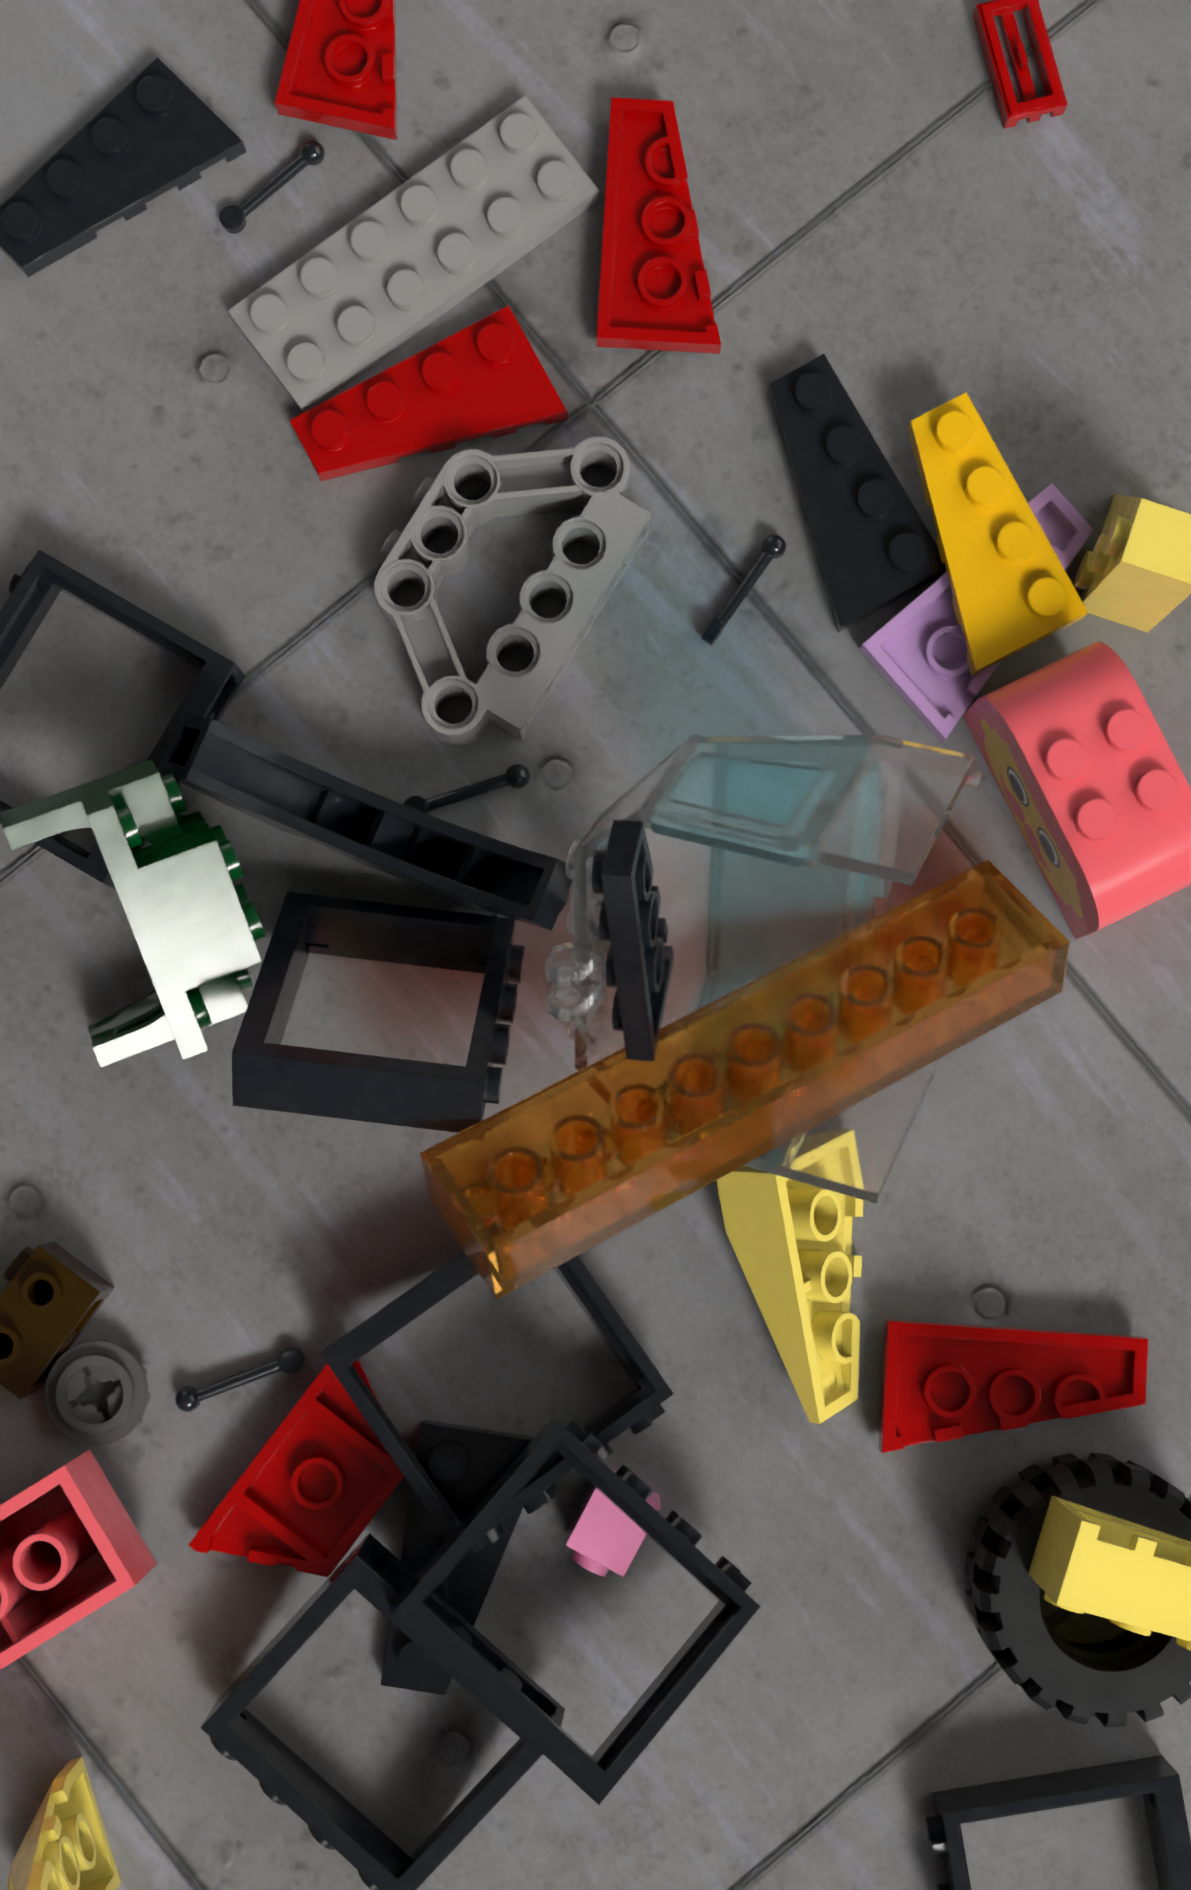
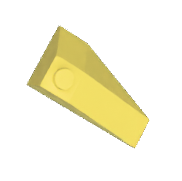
[8,1756,121,1890]

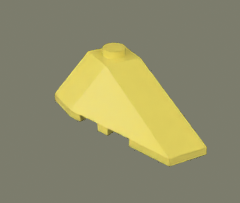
[714,1133,864,1424]

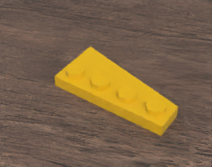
[907,392,1088,677]

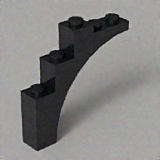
[158,713,578,931]

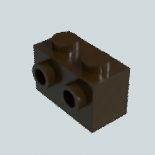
[0,1242,115,1399]

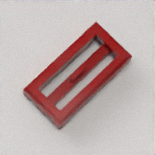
[973,0,1068,129]

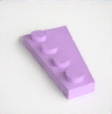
[859,483,1094,743]

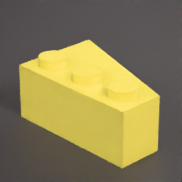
[1074,494,1191,633]
[1028,1496,1191,1651]

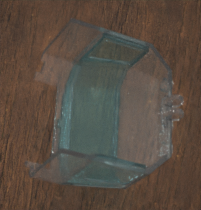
[545,734,985,1204]

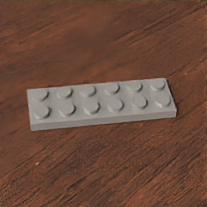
[228,95,599,413]

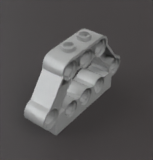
[374,437,652,746]

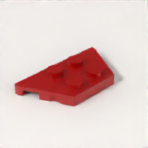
[188,1359,404,1577]

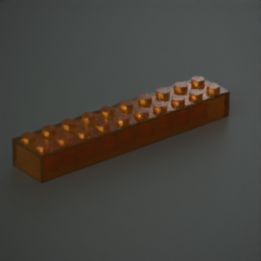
[420,860,1070,1300]

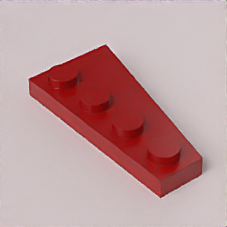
[275,0,397,140]
[597,97,721,354]
[289,305,568,481]
[879,1319,1149,1453]

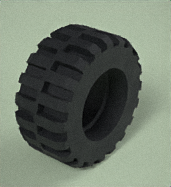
[965,1452,1191,1727]

